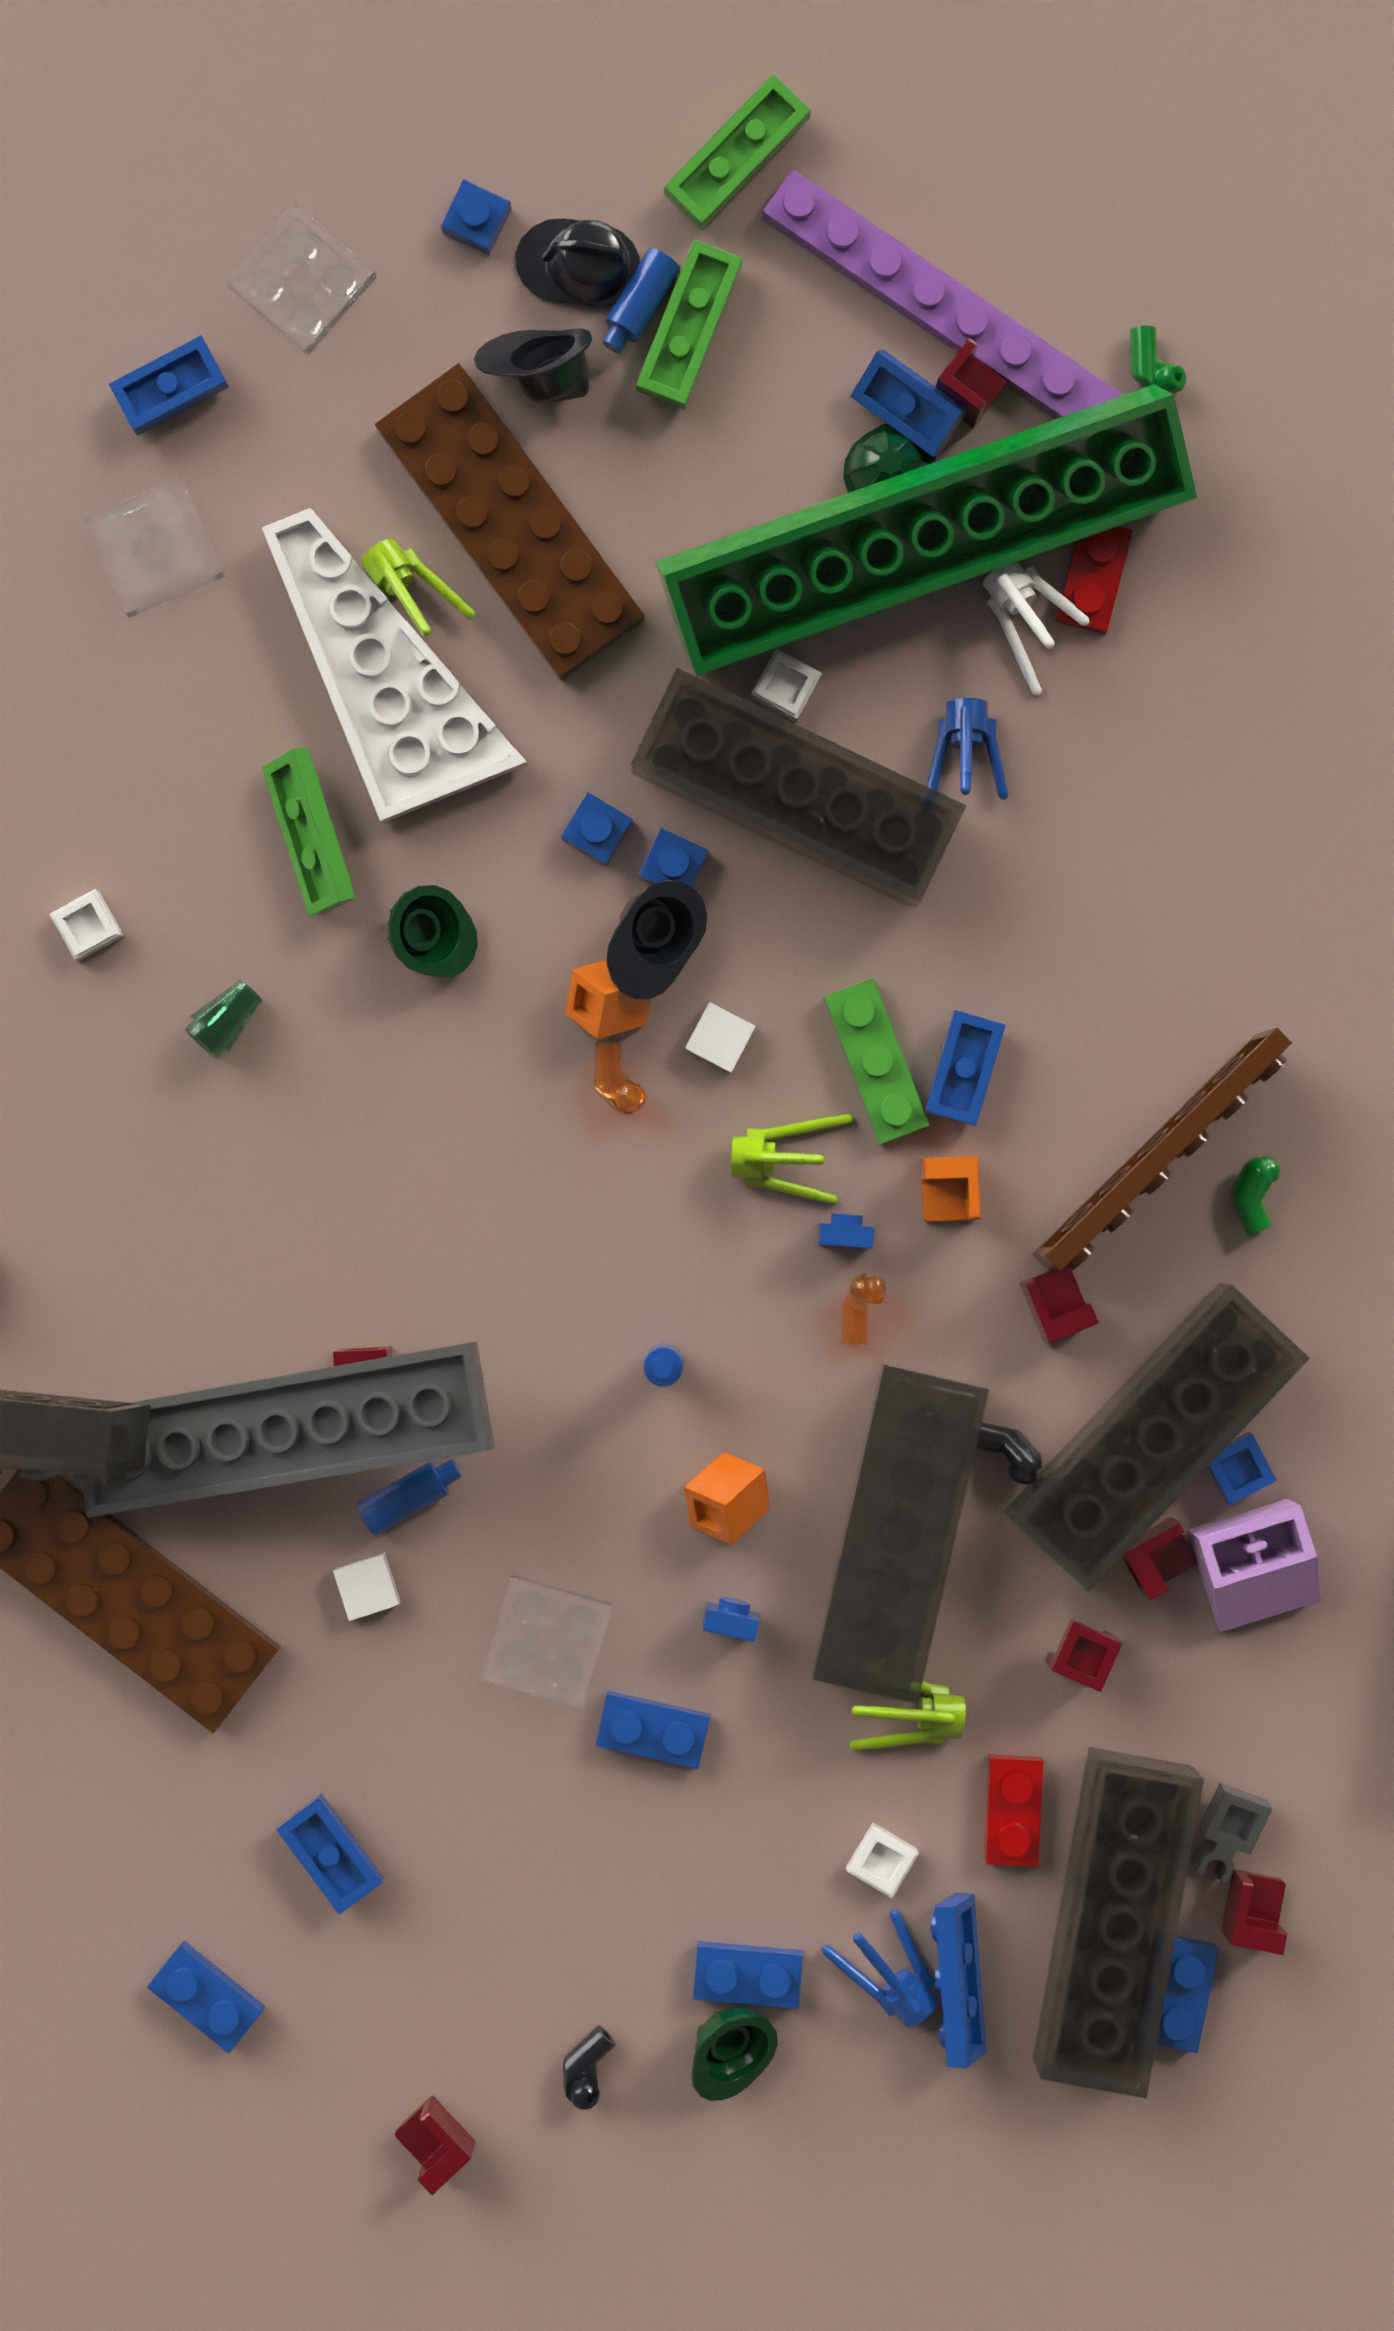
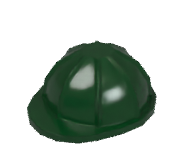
[843,423,936,493]
[386,885,478,977]
[691,2006,778,2101]

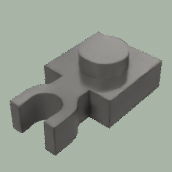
[1191,1783,1272,1884]

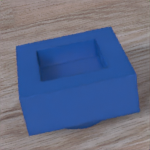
[441,179,512,255]
[561,792,633,866]
[639,828,709,887]
[817,1213,874,1248]
[1202,1432,1277,1505]
[703,1597,759,1642]

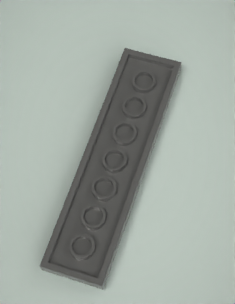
[71,1342,495,1518]

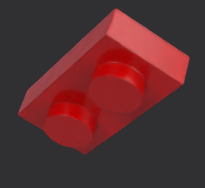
[1055,526,1133,634]
[984,1754,1044,1867]

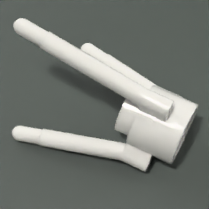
[982,562,1089,696]

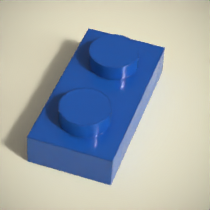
[109,335,229,436]
[850,349,967,457]
[924,1010,1006,1126]
[595,1691,710,1769]
[276,1793,384,1915]
[1142,1933,1219,2054]
[147,1941,265,2054]
[693,1941,803,2009]

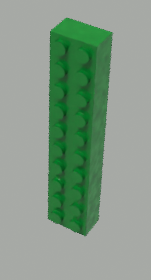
[655,384,1197,676]

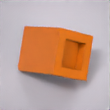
[565,960,651,1040]
[920,1156,980,1222]
[684,1453,770,1546]

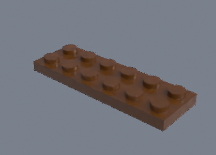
[374,363,645,680]
[1032,1028,1292,1271]
[0,1455,281,1734]

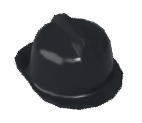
[516,218,640,307]
[474,328,593,402]
[606,880,708,999]

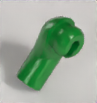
[1130,325,1186,395]
[1231,1156,1280,1235]

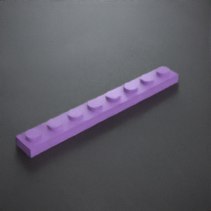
[762,169,1123,419]

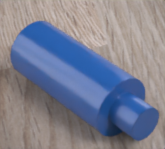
[602,248,681,354]
[644,1343,683,1387]
[357,1459,462,1536]

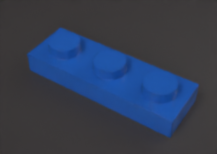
[931,1893,987,2068]

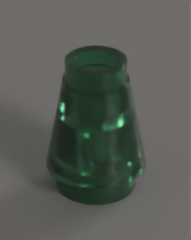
[185,979,262,1058]

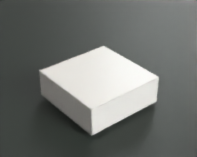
[751,648,822,722]
[50,889,124,962]
[685,1002,756,1073]
[333,1552,401,1621]
[846,1822,919,1899]

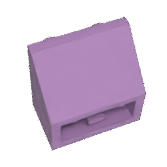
[1187,1499,1321,1632]

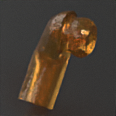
[594,1042,647,1114]
[841,1273,886,1344]

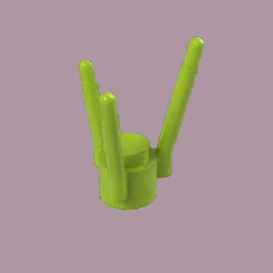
[361,538,476,637]
[731,1114,853,1205]
[849,1665,966,1751]

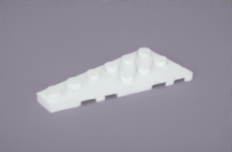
[261,508,528,823]

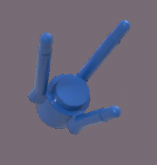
[919,698,1008,826]
[822,1909,938,2027]

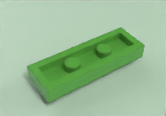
[664,74,811,230]
[636,239,743,410]
[262,748,355,916]
[824,978,930,1145]

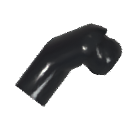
[972,1421,1042,1485]
[563,2025,616,2110]

